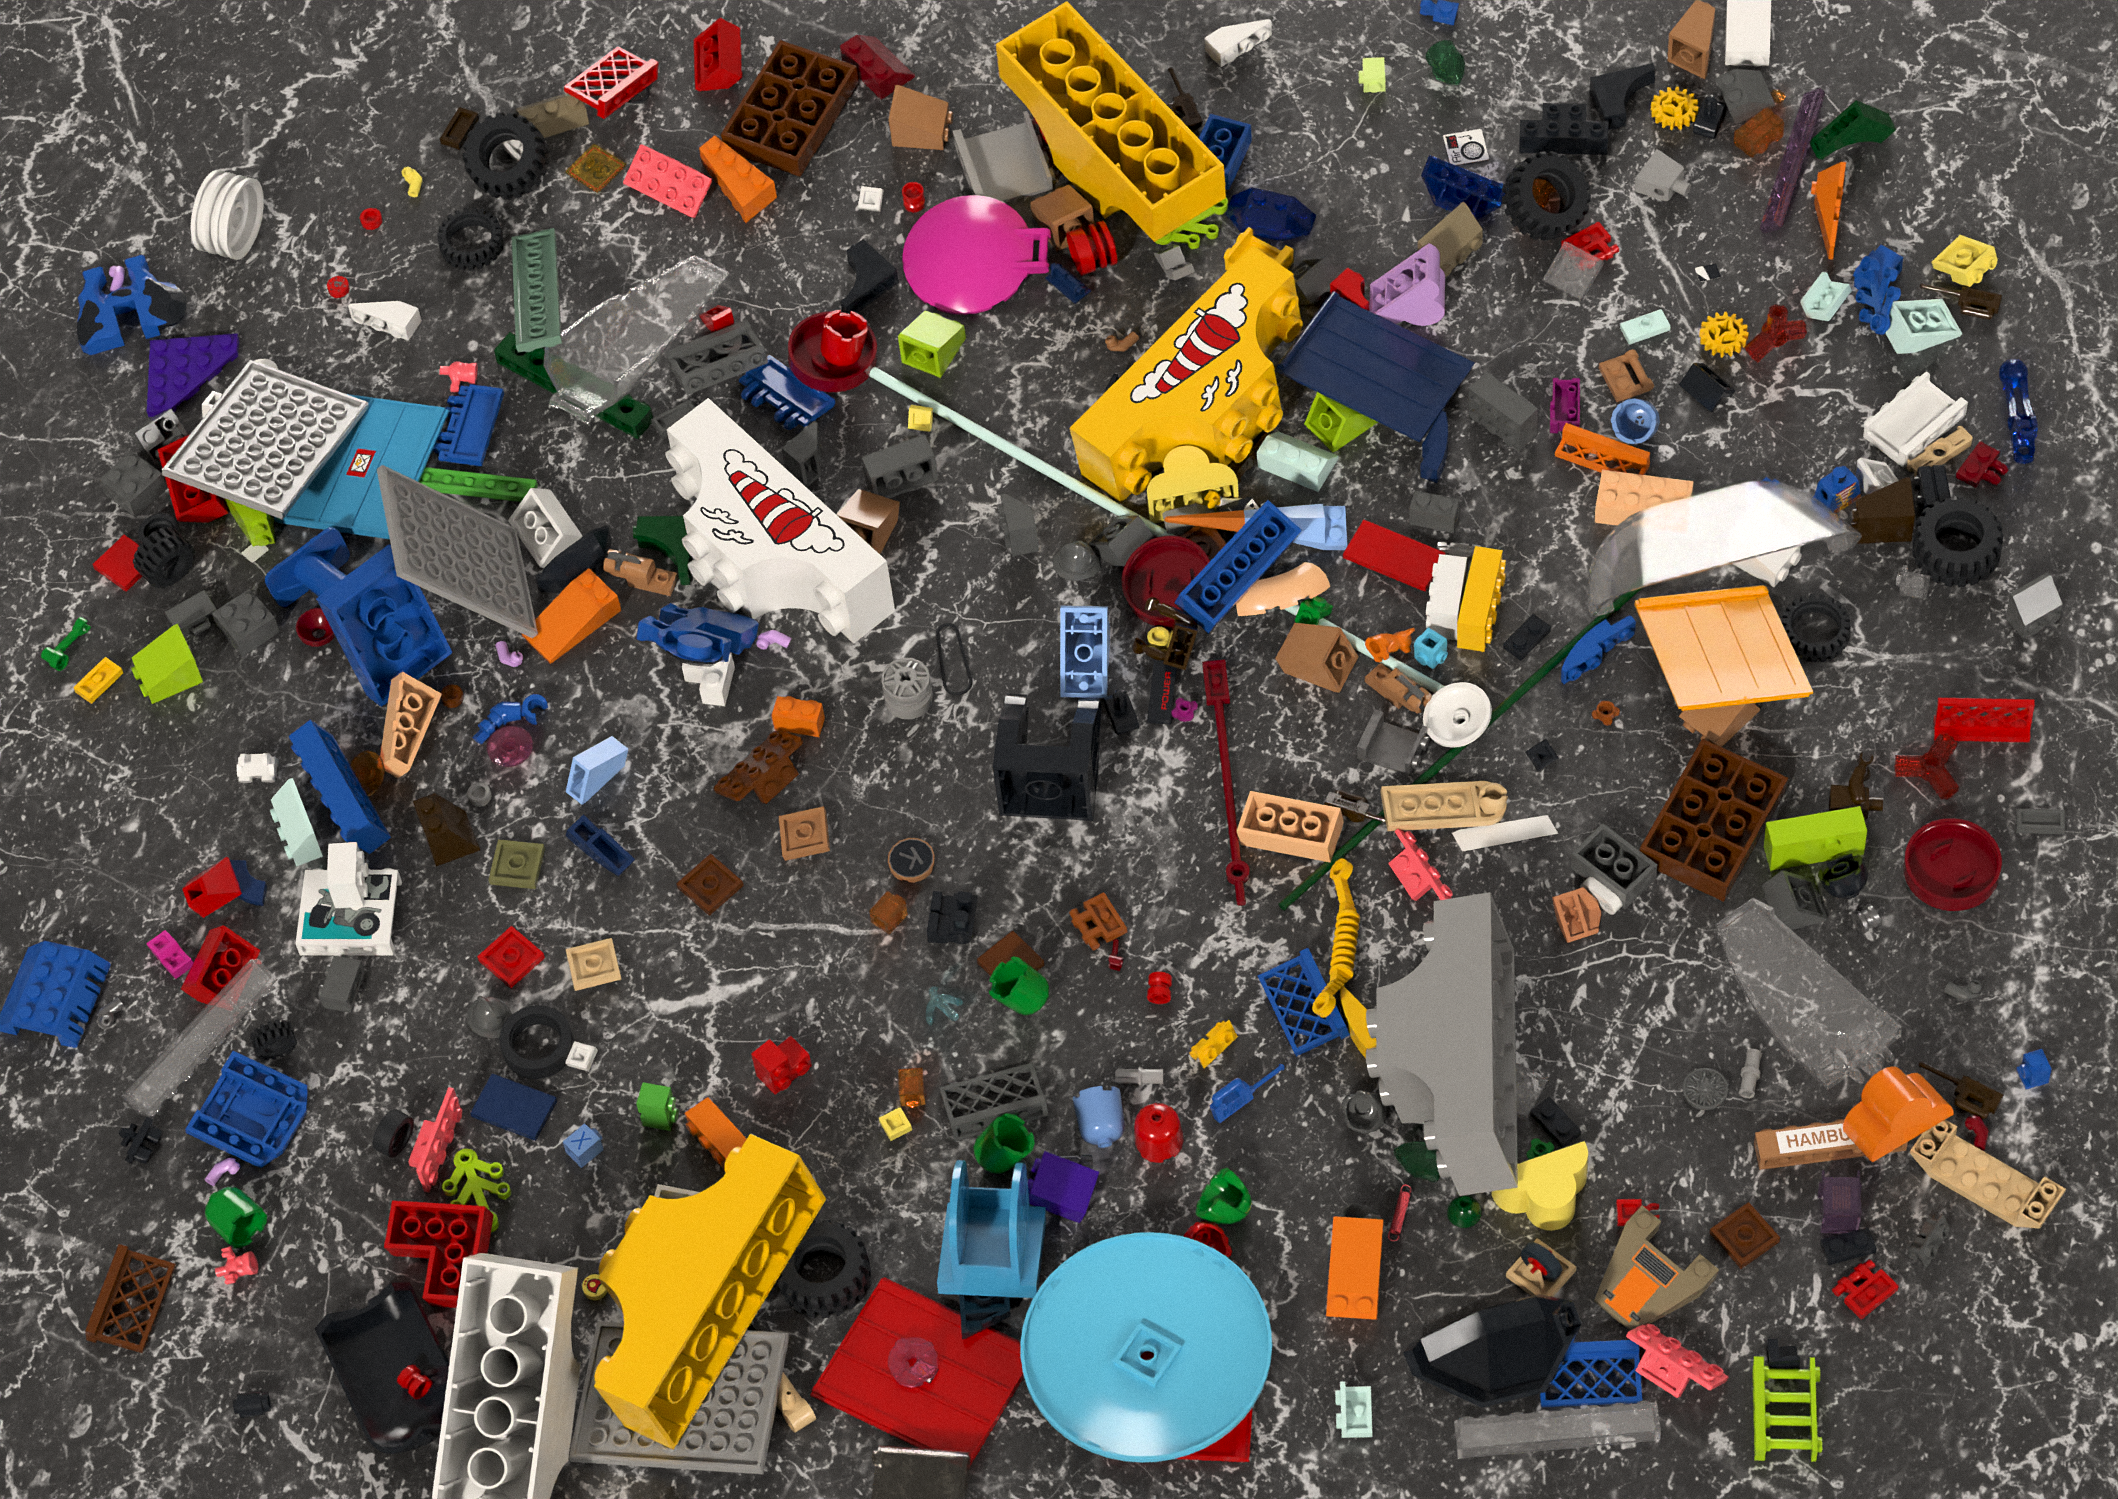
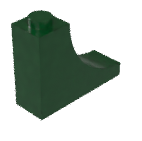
[1809,100,1896,160]
[633,516,692,585]

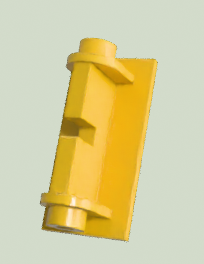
[1189,1020,1238,1069]

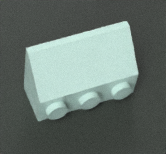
[1257,431,1339,492]
[270,778,323,867]

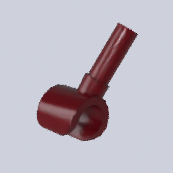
[1108,939,1124,971]

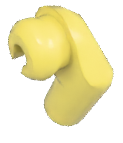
[402,167,422,197]

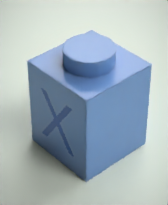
[563,1123,604,1168]

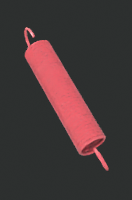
[1388,1184,1411,1241]

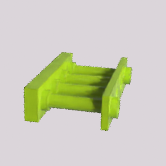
[1752,1356,1822,1462]

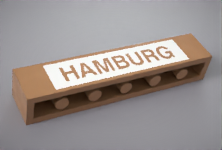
[1754,1119,1908,1170]

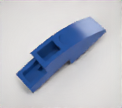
[1561,615,1636,684]

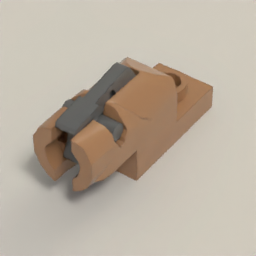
[603,549,678,596]
[1365,663,1432,714]

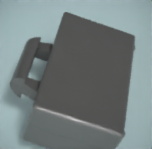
[165,590,217,637]

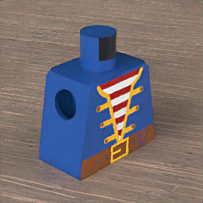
[1812,466,1861,519]

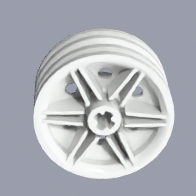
[191,170,264,260]

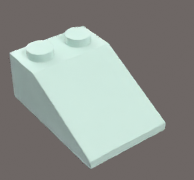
[1886,299,1962,354]

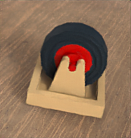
[1506,1238,1576,1297]

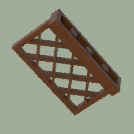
[85,1244,176,1353]

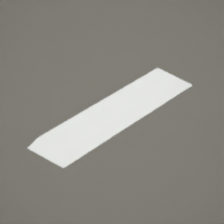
[1452,815,1558,851]

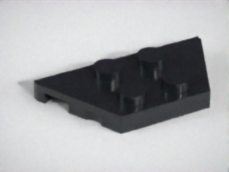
[959,1295,1011,1339]

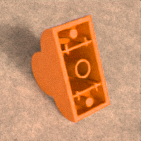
[1843,1067,1954,1162]

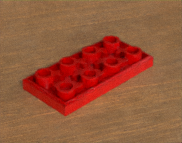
[1343,520,1446,592]

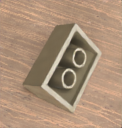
[515,93,589,138]
[1418,202,1483,277]

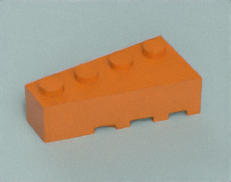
[699,135,777,223]
[684,1097,747,1170]

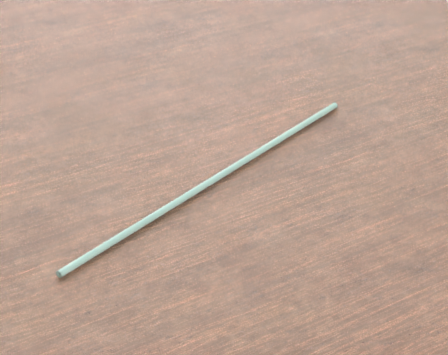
[869,367,1445,694]

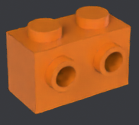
[772,696,825,737]

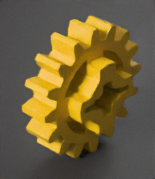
[1651,87,1698,130]
[1699,312,1749,357]

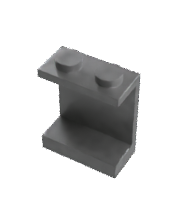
[1357,709,1430,776]

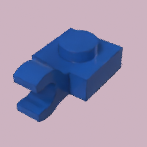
[1420,0,1459,25]

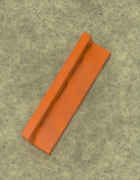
[1555,423,1650,475]

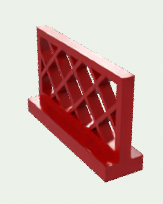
[564,46,659,119]
[1933,698,2035,742]

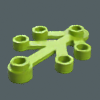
[1155,198,1228,249]
[442,1149,511,1233]

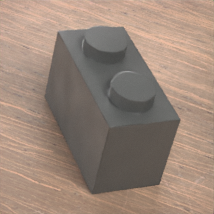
[1409,491,1459,533]
[318,956,365,1013]

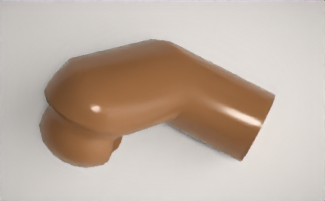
[1105,331,1139,351]

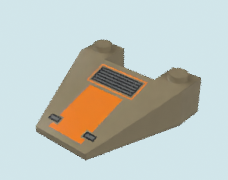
[1594,1206,1719,1331]

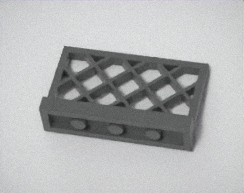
[939,1062,1048,1141]

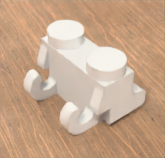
[237,753,279,783]

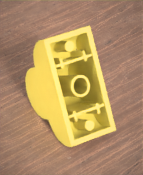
[1147,446,1239,524]
[1491,1141,1588,1231]

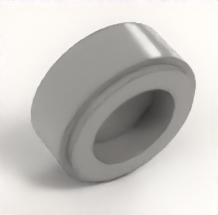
[467,782,492,807]

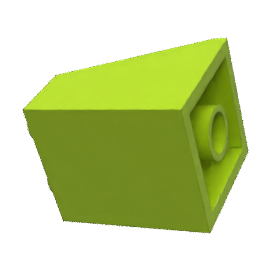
[898,310,966,378]
[1304,392,1378,452]
[224,498,275,546]
[131,624,203,704]

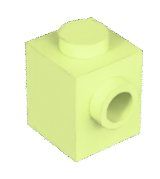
[1359,57,1385,93]

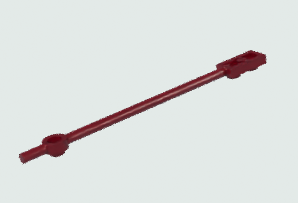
[1202,659,1250,906]

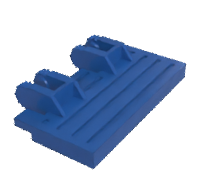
[739,355,835,430]
[433,384,504,466]

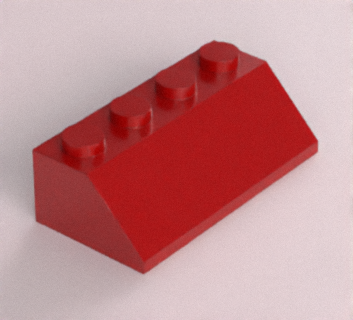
[158,434,228,523]

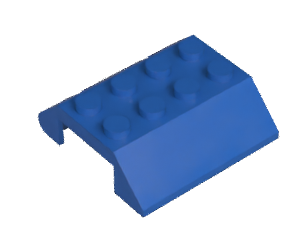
[0,941,111,1048]

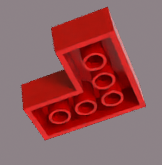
[384,1200,494,1308]

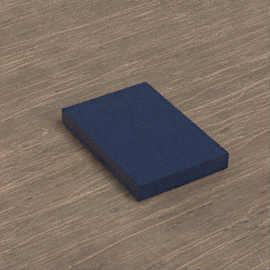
[470,1073,557,1141]

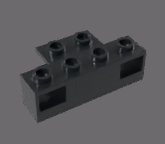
[1519,103,1608,155]

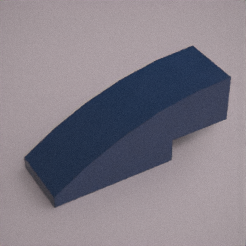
[1420,411,1448,483]
[565,814,635,877]

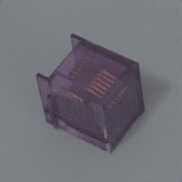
[1817,1170,1862,1233]

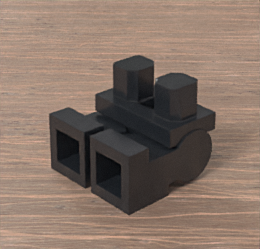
[927,891,978,944]

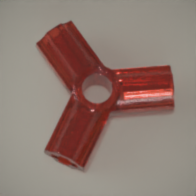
[1744,304,1807,363]
[1894,733,1959,800]

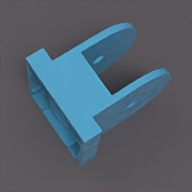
[937,1160,1046,1298]

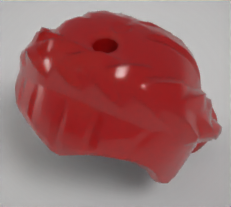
[1183,1221,1232,1258]

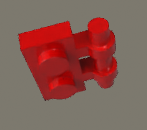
[1561,222,1619,271]
[1832,1259,1899,1320]

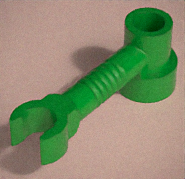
[41,617,91,671]

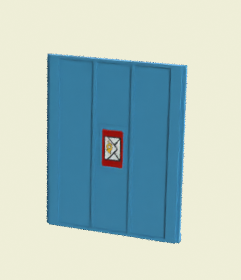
[273,394,449,539]

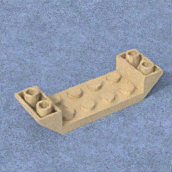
[1910,1119,2066,1228]

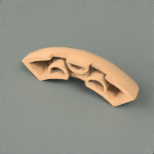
[1236,562,1330,616]

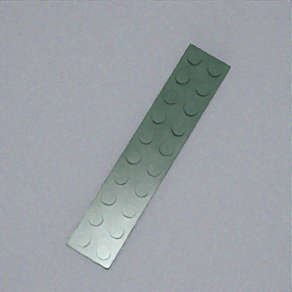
[512,228,562,352]

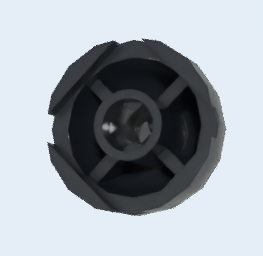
[1818,854,1868,899]

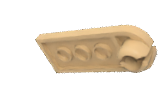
[1380,781,1508,831]

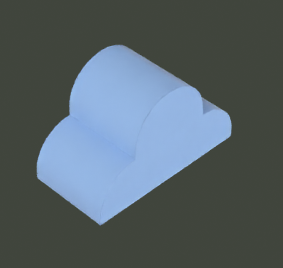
[1060,606,1110,698]

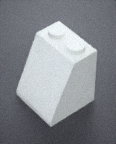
[1725,0,1771,66]
[1728,504,1802,587]

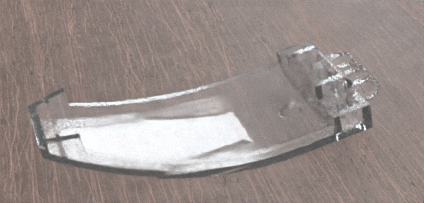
[1716,898,1902,1090]

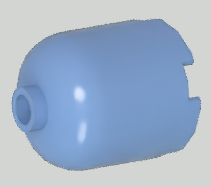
[1611,398,1660,444]
[1073,1086,1125,1148]

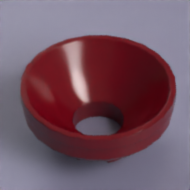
[296,608,335,647]

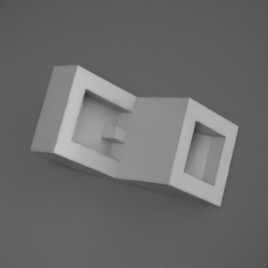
[1154,244,1195,280]
[1162,503,1216,536]

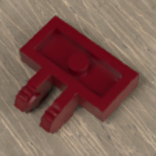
[1956,441,2009,488]

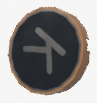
[888,838,935,883]

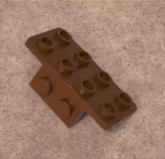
[713,730,803,804]

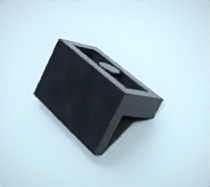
[1679,363,1736,412]

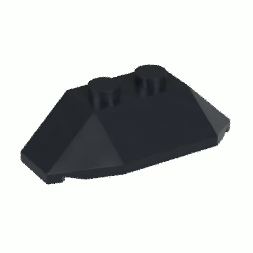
[535,525,612,593]

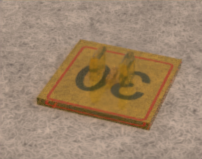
[565,144,626,193]

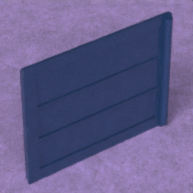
[1275,291,1475,442]

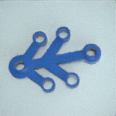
[1856,256,1901,335]

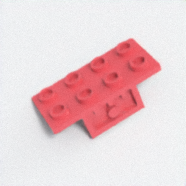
[623,144,712,218]
[408,1087,462,1193]
[1626,1324,1729,1398]

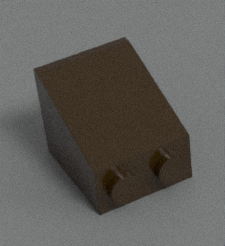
[1850,477,1915,544]
[413,793,480,867]

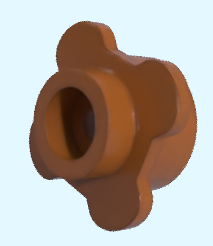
[1592,701,1620,726]

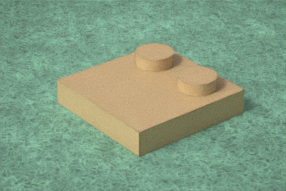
[566,938,621,991]

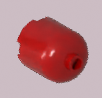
[820,310,868,367]
[1134,1103,1183,1163]

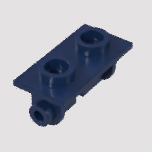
[1045,262,1091,304]

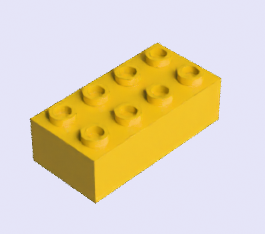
[1457,546,1506,652]

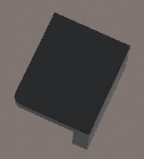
[1766,1338,1800,1369]

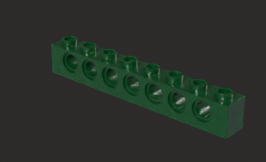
[494,332,653,439]

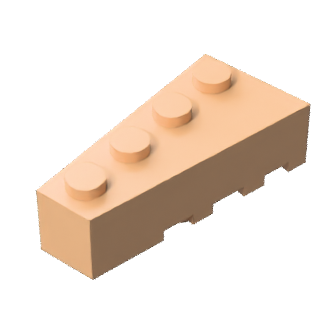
[378,672,442,778]

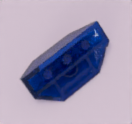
[1421,155,1505,220]
[1226,187,1316,241]

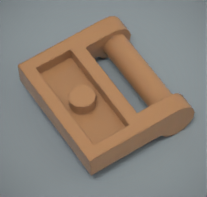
[1599,349,1654,402]

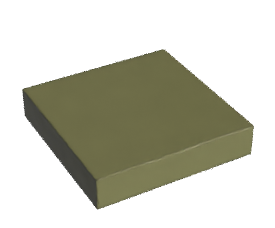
[488,839,545,889]

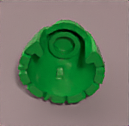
[1195,1168,1252,1224]

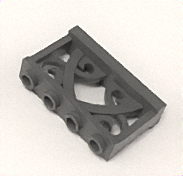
[665,320,768,395]

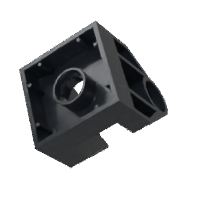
[993,693,1102,821]

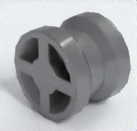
[1851,904,1881,934]

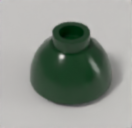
[1447,1195,1482,1228]

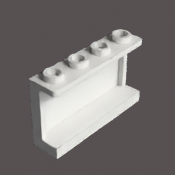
[1863,372,1968,468]

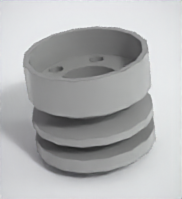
[881,658,933,719]

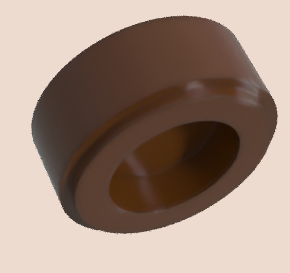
[440,684,464,708]

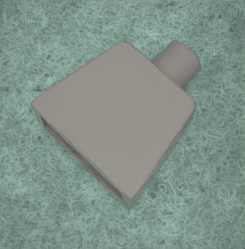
[1635,150,1691,201]

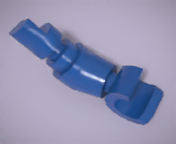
[472,694,548,745]

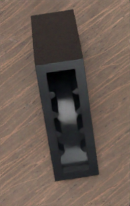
[1590,63,1656,130]
[840,239,899,314]

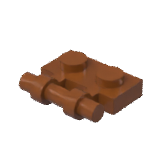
[1069,892,1127,950]

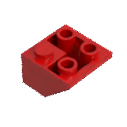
[182,857,242,918]

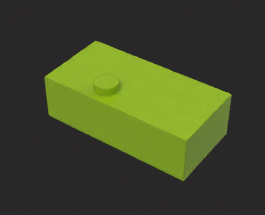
[1764,806,1867,871]

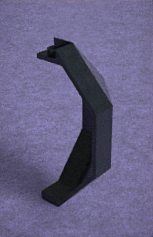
[1403,1294,1582,1408]

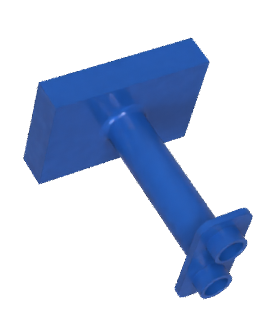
[265,527,453,707]

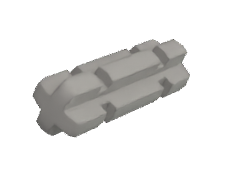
[1436,541,1481,558]

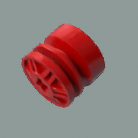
[1066,220,1118,276]

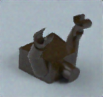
[1132,597,1198,670]
[1829,752,1883,820]

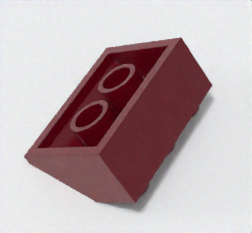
[840,35,915,100]

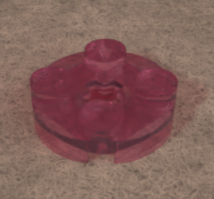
[888,1337,939,1387]

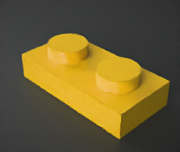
[73,657,123,704]

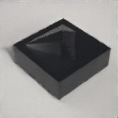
[1525,739,1559,771]

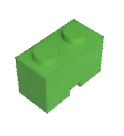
[636,1083,679,1131]

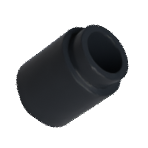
[233,1390,271,1418]

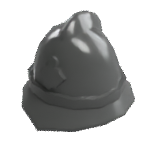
[1052,541,1101,581]
[467,996,512,1039]

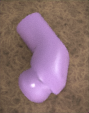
[109,266,125,292]
[756,630,792,650]
[495,641,523,667]
[205,1158,240,1186]

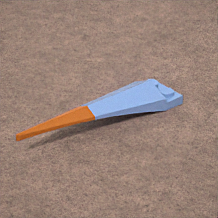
[1164,504,1347,550]

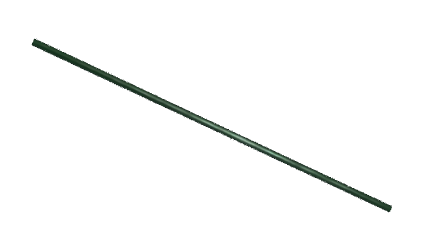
[1278,569,1657,911]

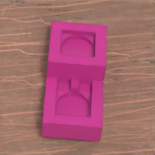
[146,930,193,979]

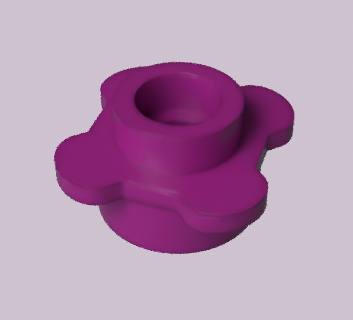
[1171,698,1198,722]

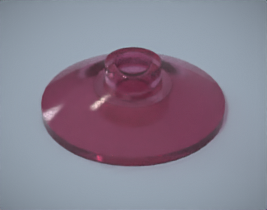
[487,726,533,767]

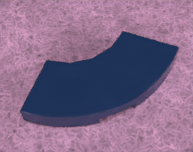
[230,860,267,906]

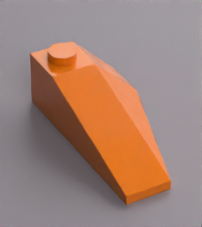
[1811,162,1846,260]

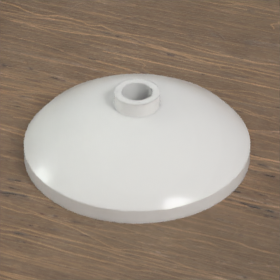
[1423,682,1492,747]

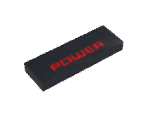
[1147,660,1177,725]

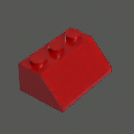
[694,18,742,91]
[181,925,261,1011]

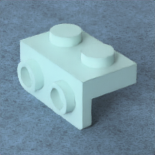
[1801,272,1852,321]
[1335,1381,1372,1438]

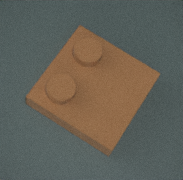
[779,806,830,861]

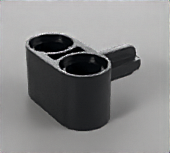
[1693,95,1727,139]
[1103,689,1139,735]

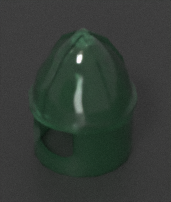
[1425,40,1465,85]
[1393,1140,1440,1183]

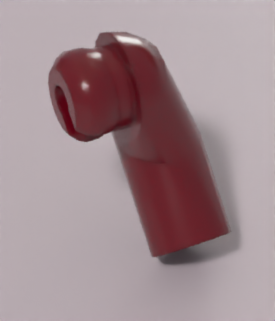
[1965,1115,1989,1151]

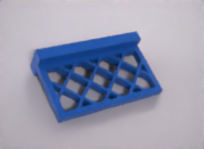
[1258,948,1350,1056]
[1540,1340,1642,1407]

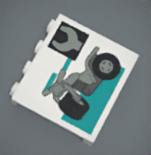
[296,868,402,955]

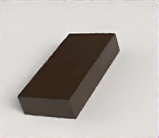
[440,107,479,150]

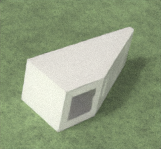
[1204,19,1272,67]
[348,301,422,341]

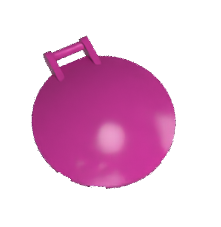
[903,195,1051,315]

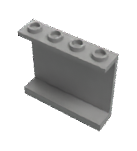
[952,111,1055,203]

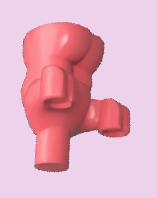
[440,361,478,392]
[215,1246,258,1285]

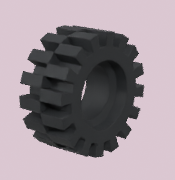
[250,1020,297,1060]

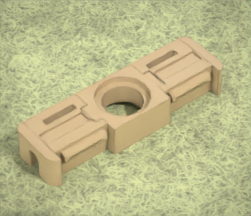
[1907,426,1972,476]

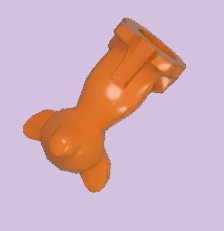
[1365,628,1415,662]

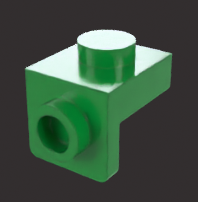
[1295,596,1333,625]

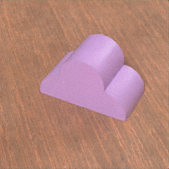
[1369,243,1445,326]

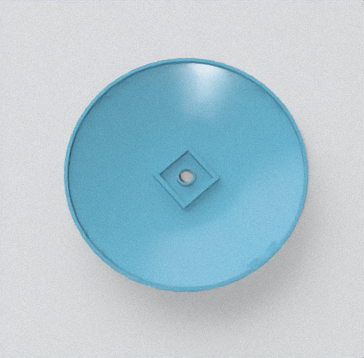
[1020,1232,1272,1462]

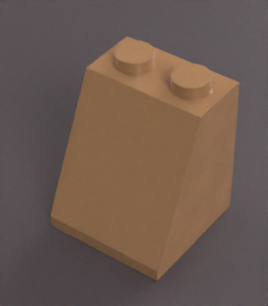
[1668,0,1715,79]
[889,85,953,150]
[1030,185,1094,252]
[836,489,900,554]
[1275,623,1358,693]
[1679,703,1760,747]

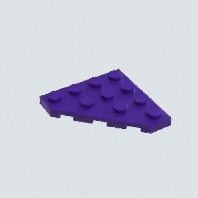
[147,333,239,417]

